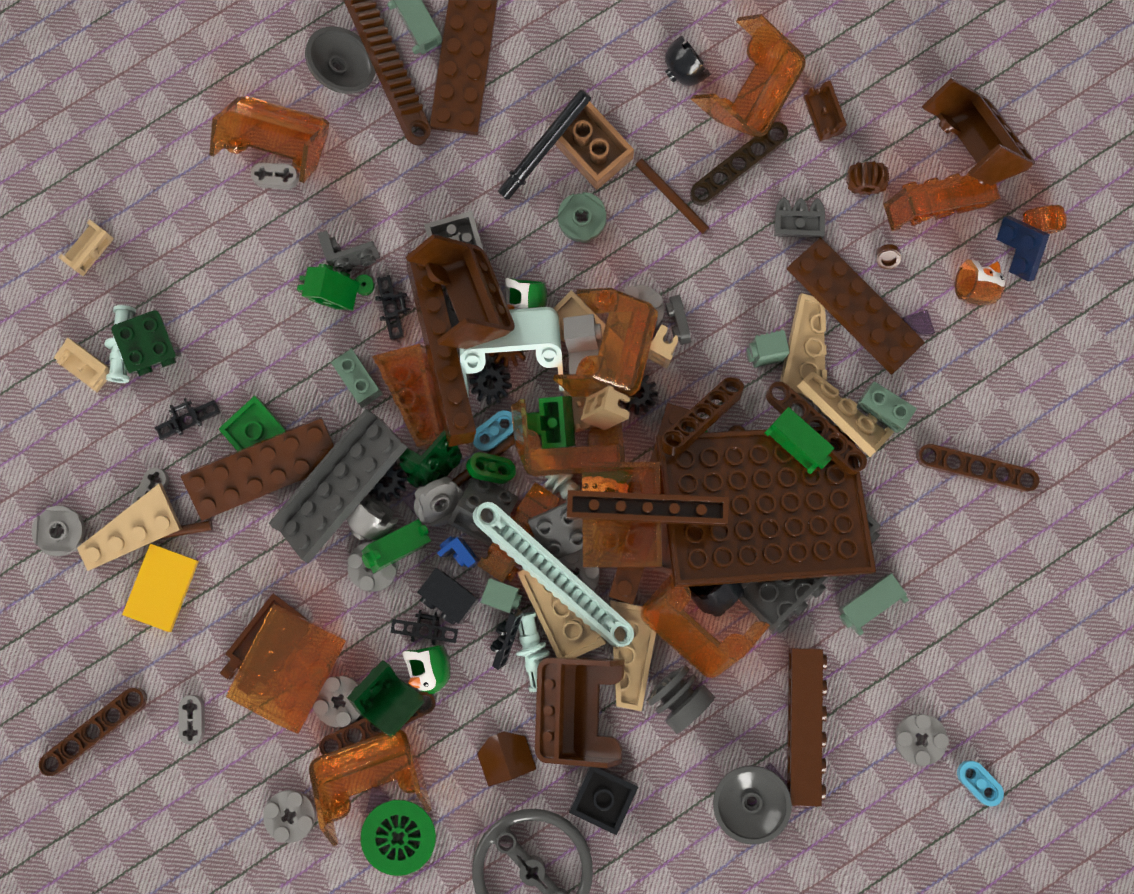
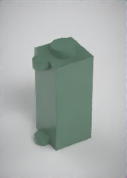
[387,0,442,55]
[838,573,909,636]

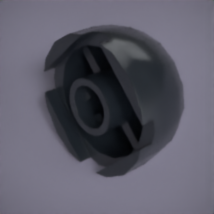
[665,35,711,86]

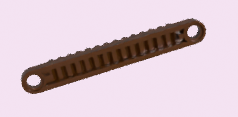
[343,0,431,145]

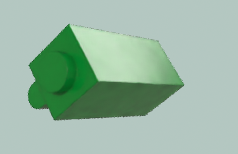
[764,407,834,474]
[361,519,431,574]

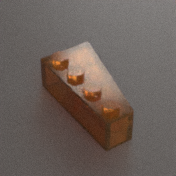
[883,173,1000,231]
[372,344,444,450]
[477,482,561,584]

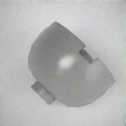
[347,496,398,540]

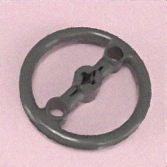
[472,809,593,894]

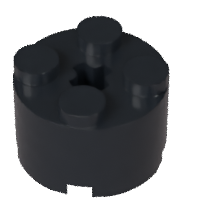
[683,583,744,617]

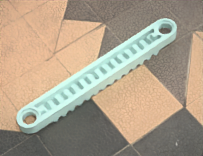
[473,502,634,647]

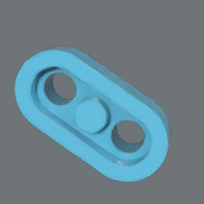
[473,410,517,452]
[957,760,1004,806]

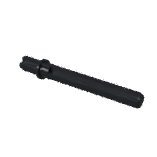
[498,90,591,199]

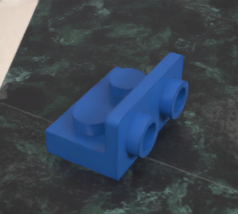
[437,537,481,568]

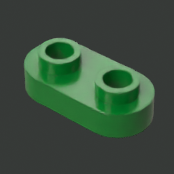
[466,452,516,484]

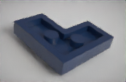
[996,216,1050,282]

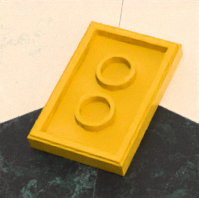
[122,544,199,632]

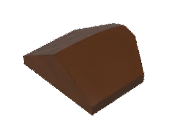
[477,731,537,787]

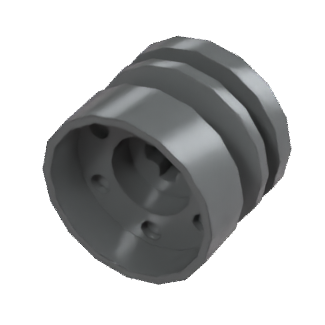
[646,665,716,734]

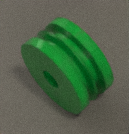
[355,274,375,296]

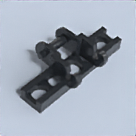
[375,275,411,341]
[154,398,221,440]
[490,609,524,670]
[390,610,459,645]

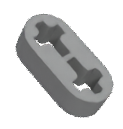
[251,163,299,189]
[133,468,169,503]
[178,695,205,745]

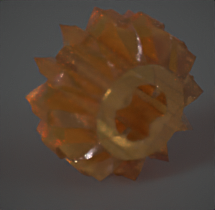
[1022,205,1067,234]

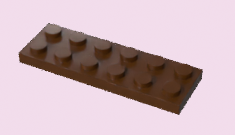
[430,0,498,135]
[787,237,925,375]
[180,416,334,521]

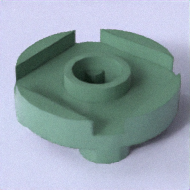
[558,192,606,243]

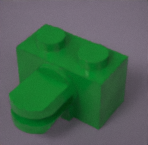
[296,264,359,311]
[517,396,576,449]

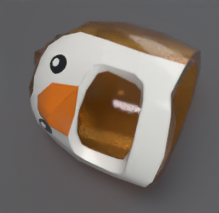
[954,259,1006,305]

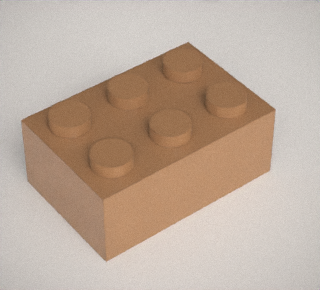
[548,101,634,190]

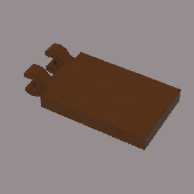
[220,593,314,695]

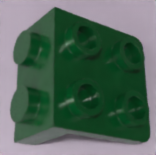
[111,310,182,376]
[399,430,462,488]
[347,660,425,737]

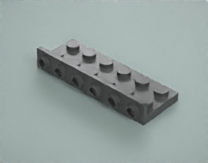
[269,409,407,563]
[738,513,881,635]

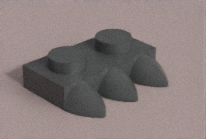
[774,197,825,238]

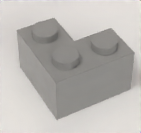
[424,211,483,249]
[563,314,607,388]

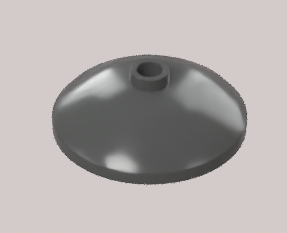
[305,26,376,94]
[713,765,792,845]

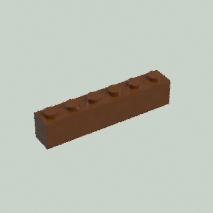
[567,490,729,526]
[787,648,827,807]

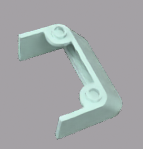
[459,307,564,398]

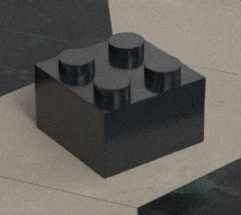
[417,568,480,625]
[569,767,638,835]

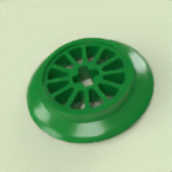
[360,800,436,876]

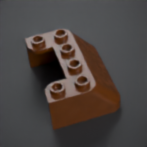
[535,658,625,768]

